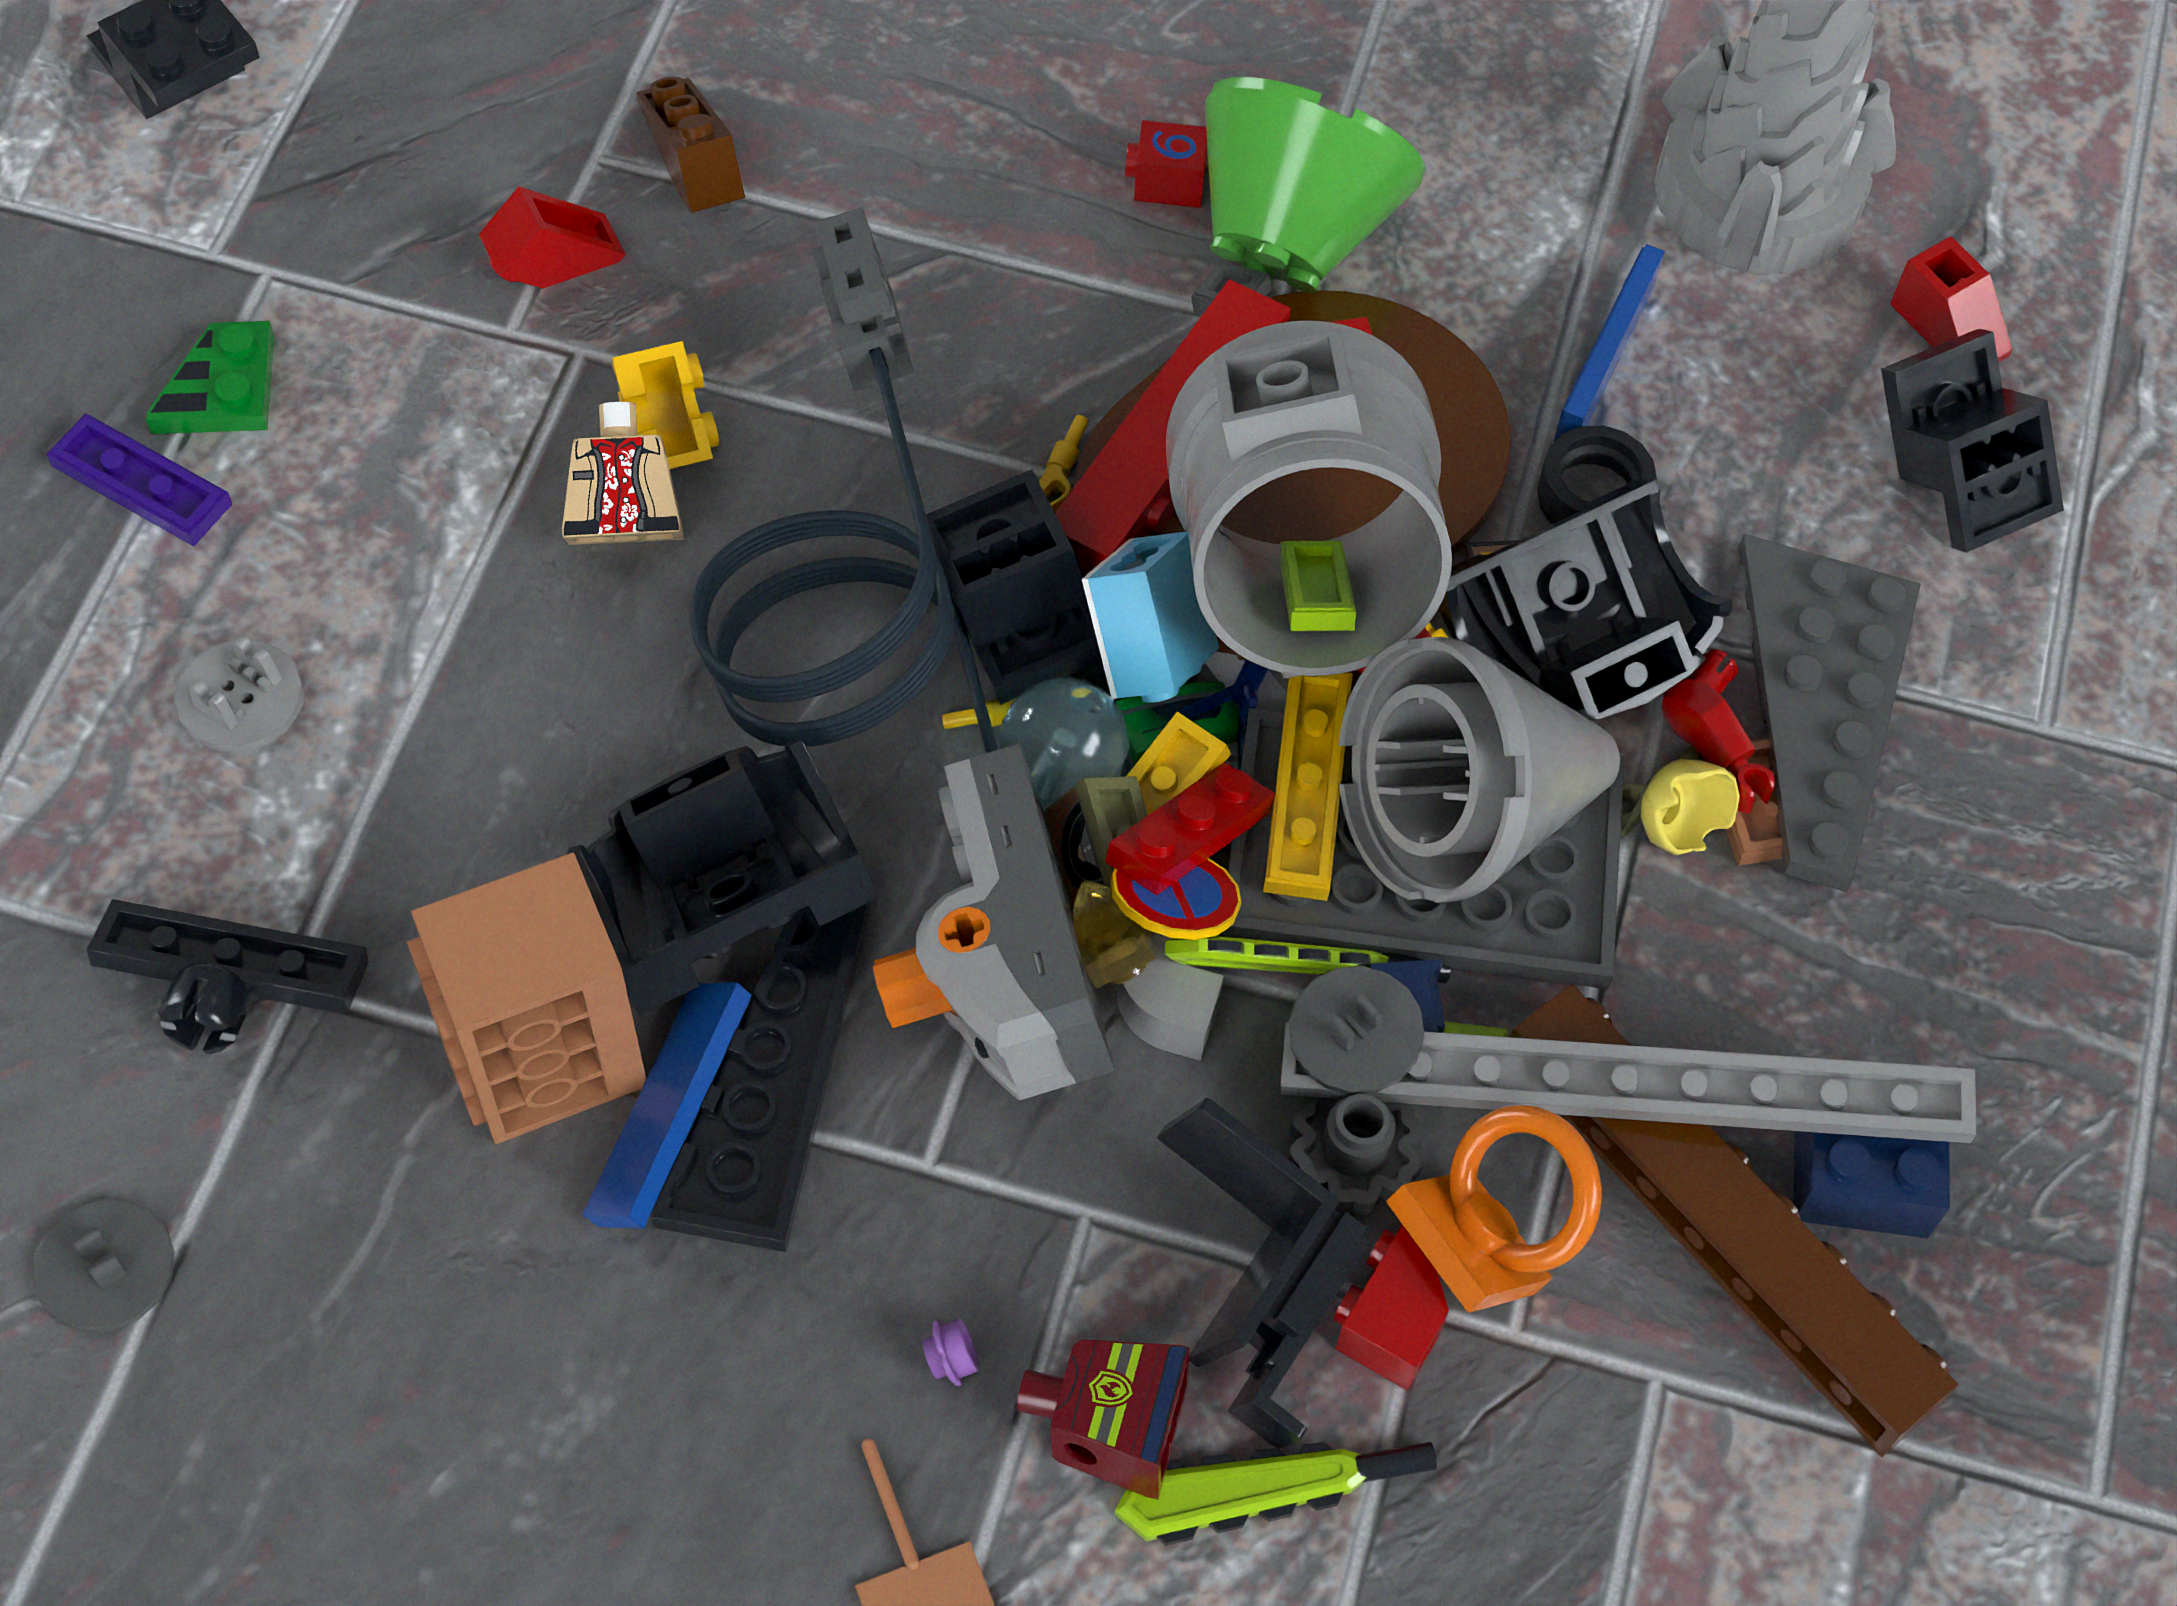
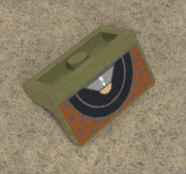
[1045,776,1148,927]

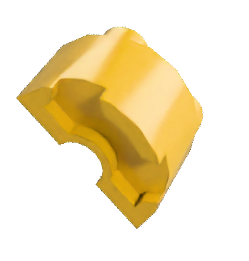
[612,341,720,469]

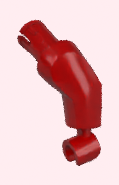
[1661,649,1774,814]

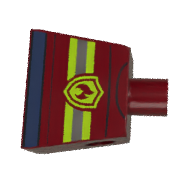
[1017,1339,1189,1500]

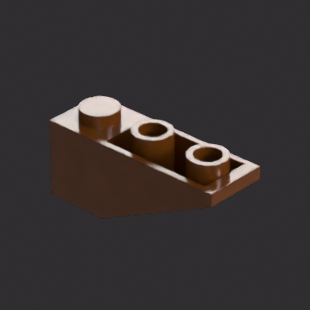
[636,76,745,213]

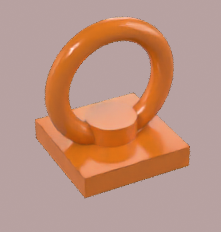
[1386,1105,1602,1313]

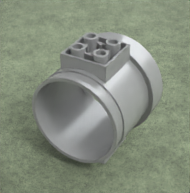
[1166,321,1452,679]

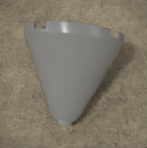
[1339,637,1620,903]

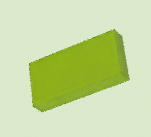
[1279,541,1356,631]

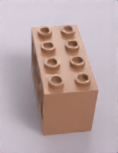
[406,852,646,1145]

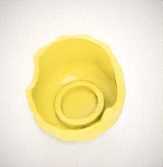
[1640,759,1740,855]

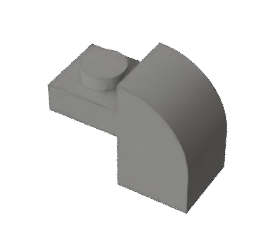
[1117,928,1224,1061]

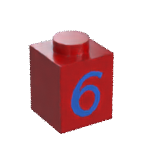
[1125,120,1207,208]

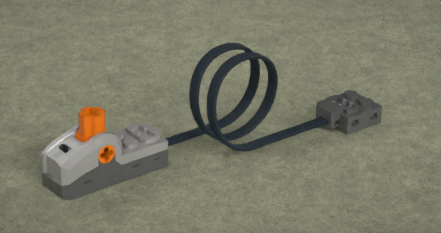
[689,207,1115,1100]

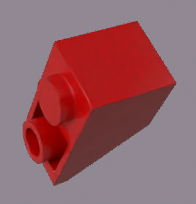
[1890,236,2012,363]
[1333,1224,1449,1391]

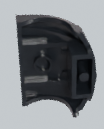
[1438,480,1732,720]
[567,737,879,1016]

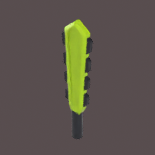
[1165,936,1451,984]
[1114,1441,1437,1546]

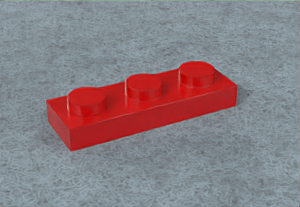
[1105,762,1276,896]

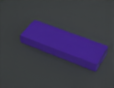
[46,413,232,546]

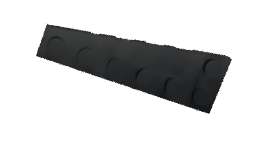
[651,881,873,1252]

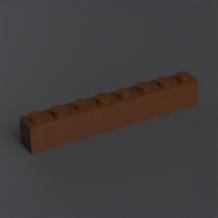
[1510,984,1959,1457]

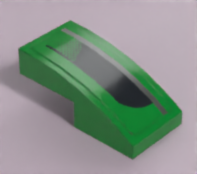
[1110,682,1246,764]

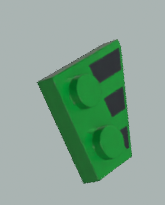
[146,321,274,434]

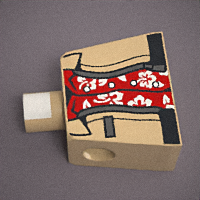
[562,402,684,545]

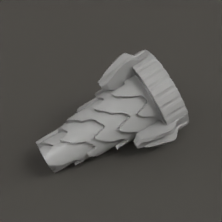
[1655,0,1896,275]

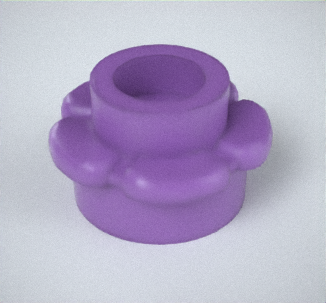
[922,1318,980,1386]

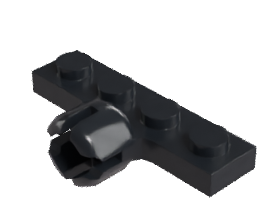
[86,899,369,1054]

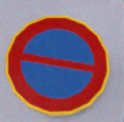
[1110,858,1242,940]

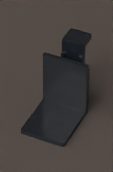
[1157,1098,1371,1448]

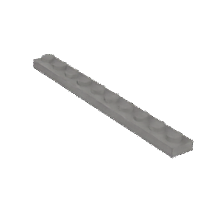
[1281,1022,1976,1143]

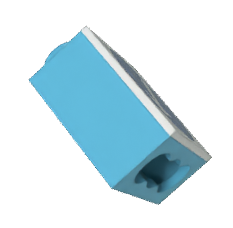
[1082,531,1219,703]

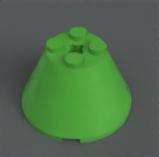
[1205,77,1426,293]

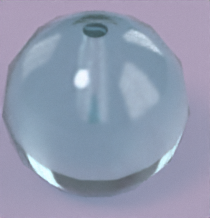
[998,676,1130,806]

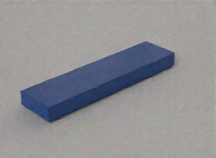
[1553,244,1665,442]
[582,983,752,1229]

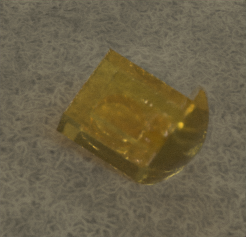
[1073,881,1156,989]

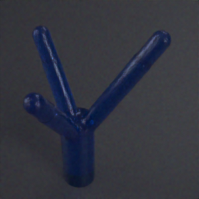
[1173,659,1268,770]

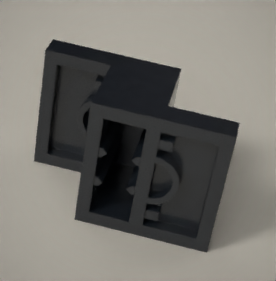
[86,0,260,120]
[1881,328,2064,553]
[926,469,1102,705]

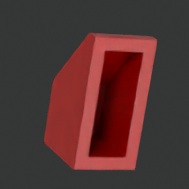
[479,186,626,289]

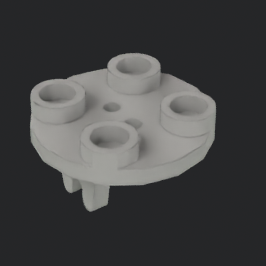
[174,635,306,759]

